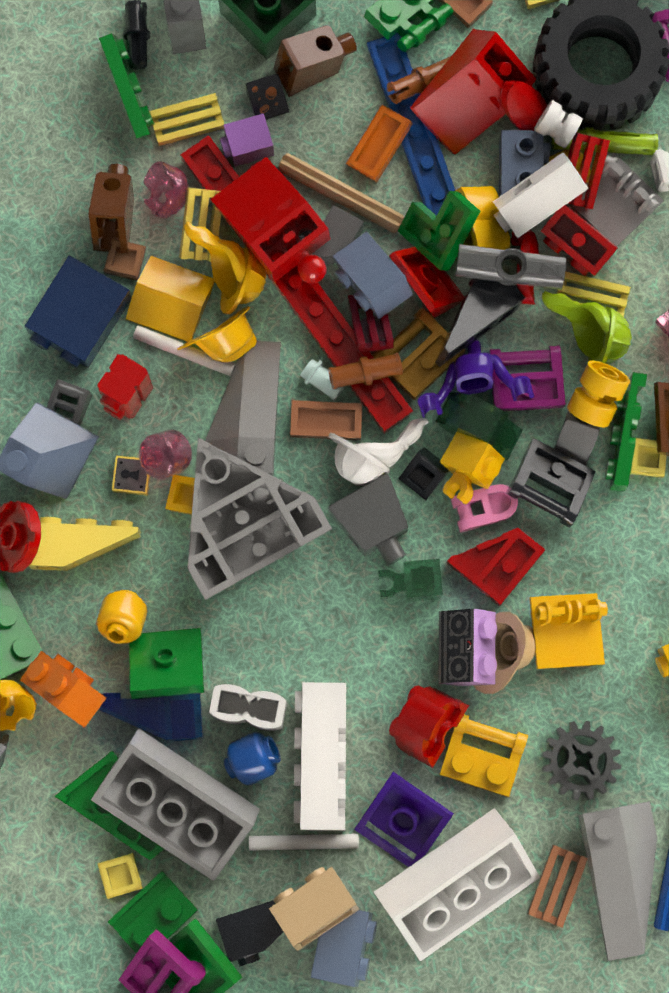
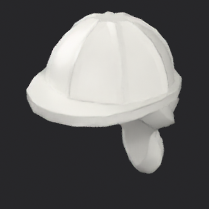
[328,418,429,486]

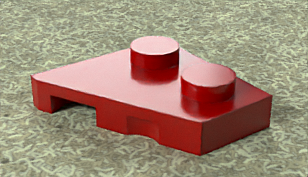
[446,527,545,606]

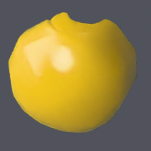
[0,680,37,732]

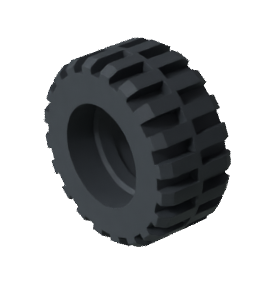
[533,0,669,131]

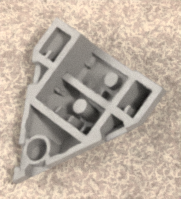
[188,438,332,600]

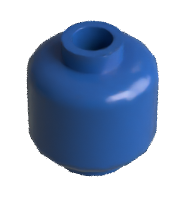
[224,732,281,786]

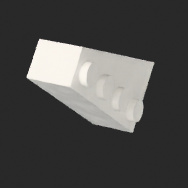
[294,682,346,831]

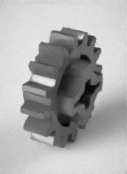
[541,721,621,800]

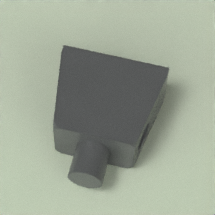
[328,473,408,566]

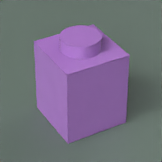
[219,113,274,167]

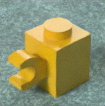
[440,432,505,504]

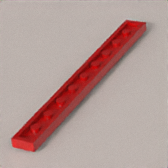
[180,135,413,434]

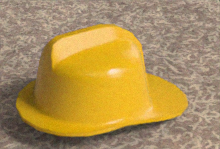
[177,306,257,362]

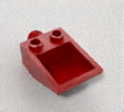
[210,157,331,284]

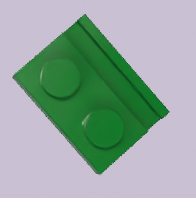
[108,871,198,954]

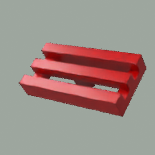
[567,133,610,210]

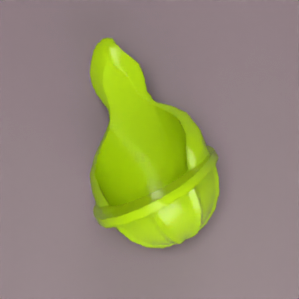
[542,291,632,364]

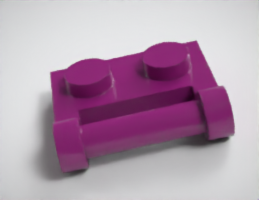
[489,345,566,412]
[118,930,206,993]

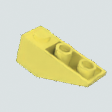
[29,517,141,571]

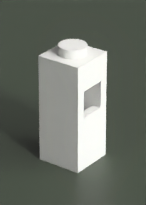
[493,153,589,238]

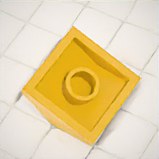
[125,256,215,342]

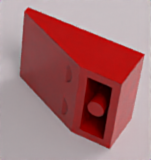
[410,29,537,155]

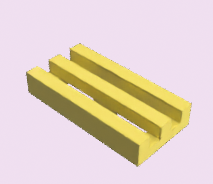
[150,93,224,146]
[179,187,221,262]
[557,271,631,317]

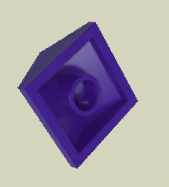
[354,772,454,867]

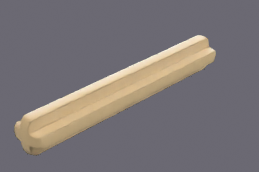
[278,153,404,233]

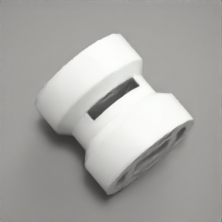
[534,100,583,148]

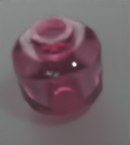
[139,429,192,479]

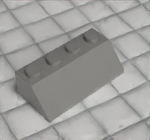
[91,728,260,881]

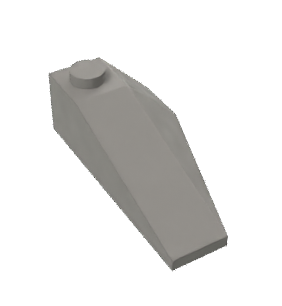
[205,341,281,476]
[578,801,657,961]

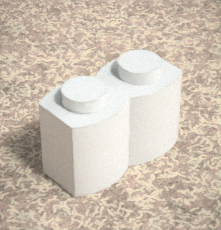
[209,684,287,731]

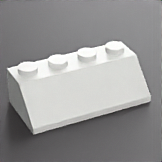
[374,808,540,961]

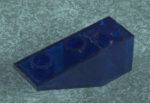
[98,693,204,742]

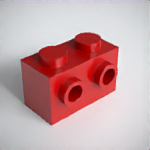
[541,205,618,276]

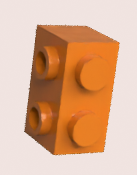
[20,651,106,728]

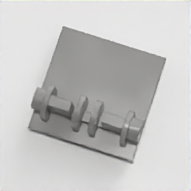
[570,153,664,246]

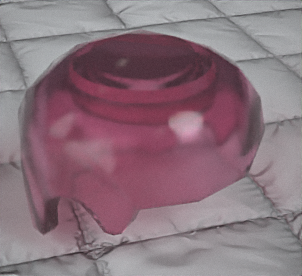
[143,161,189,219]

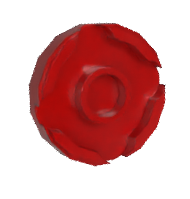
[0,501,41,573]

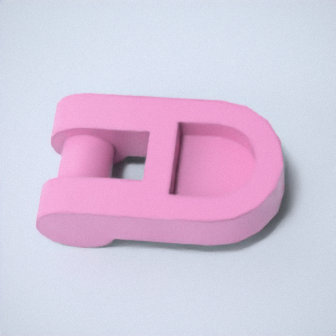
[451,484,518,533]

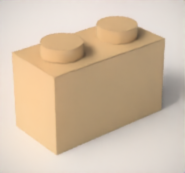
[269,867,360,951]

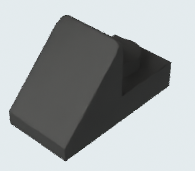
[554,411,600,466]

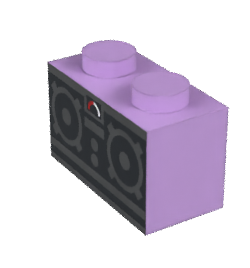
[438,608,497,686]

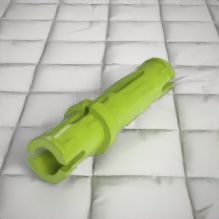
[551,126,659,156]

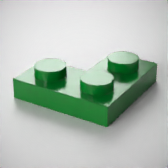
[398,191,481,271]

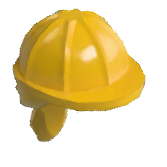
[184,221,266,315]

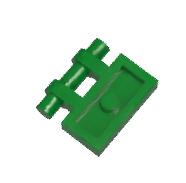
[364,0,454,52]

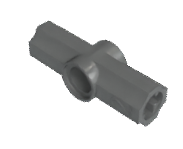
[455,244,566,290]

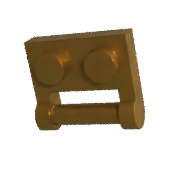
[372,308,465,401]

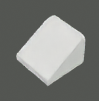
[650,149,669,193]

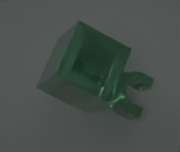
[378,559,443,602]

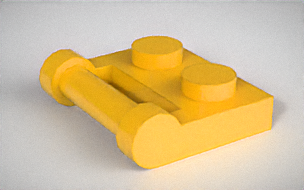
[439,714,528,797]

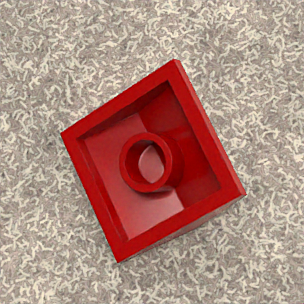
[389,247,465,318]

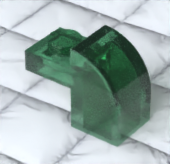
[435,391,523,461]

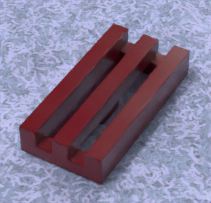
[348,295,394,353]

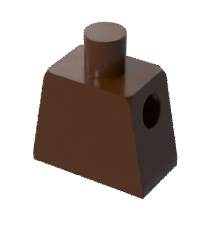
[273,25,357,97]
[88,164,134,253]

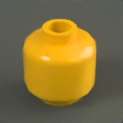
[96,590,148,644]

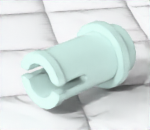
[300,359,345,401]

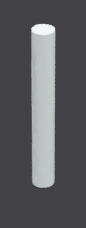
[133,325,236,377]
[249,834,359,851]

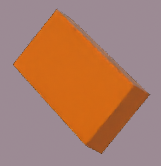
[346,105,413,183]

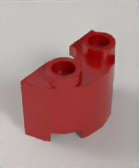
[389,685,469,768]

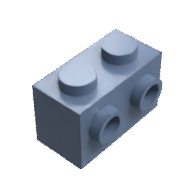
[499,130,550,197]
[333,232,413,319]
[310,910,377,987]

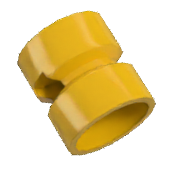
[567,360,630,428]

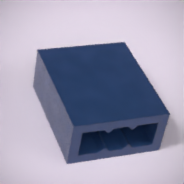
[25,255,132,368]

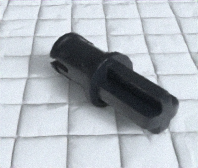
[123,0,150,70]

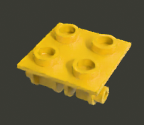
[529,593,608,669]

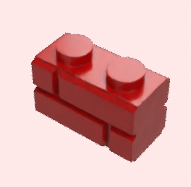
[97,354,153,420]

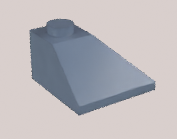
[0,403,99,499]

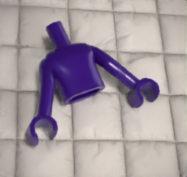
[417,340,534,418]

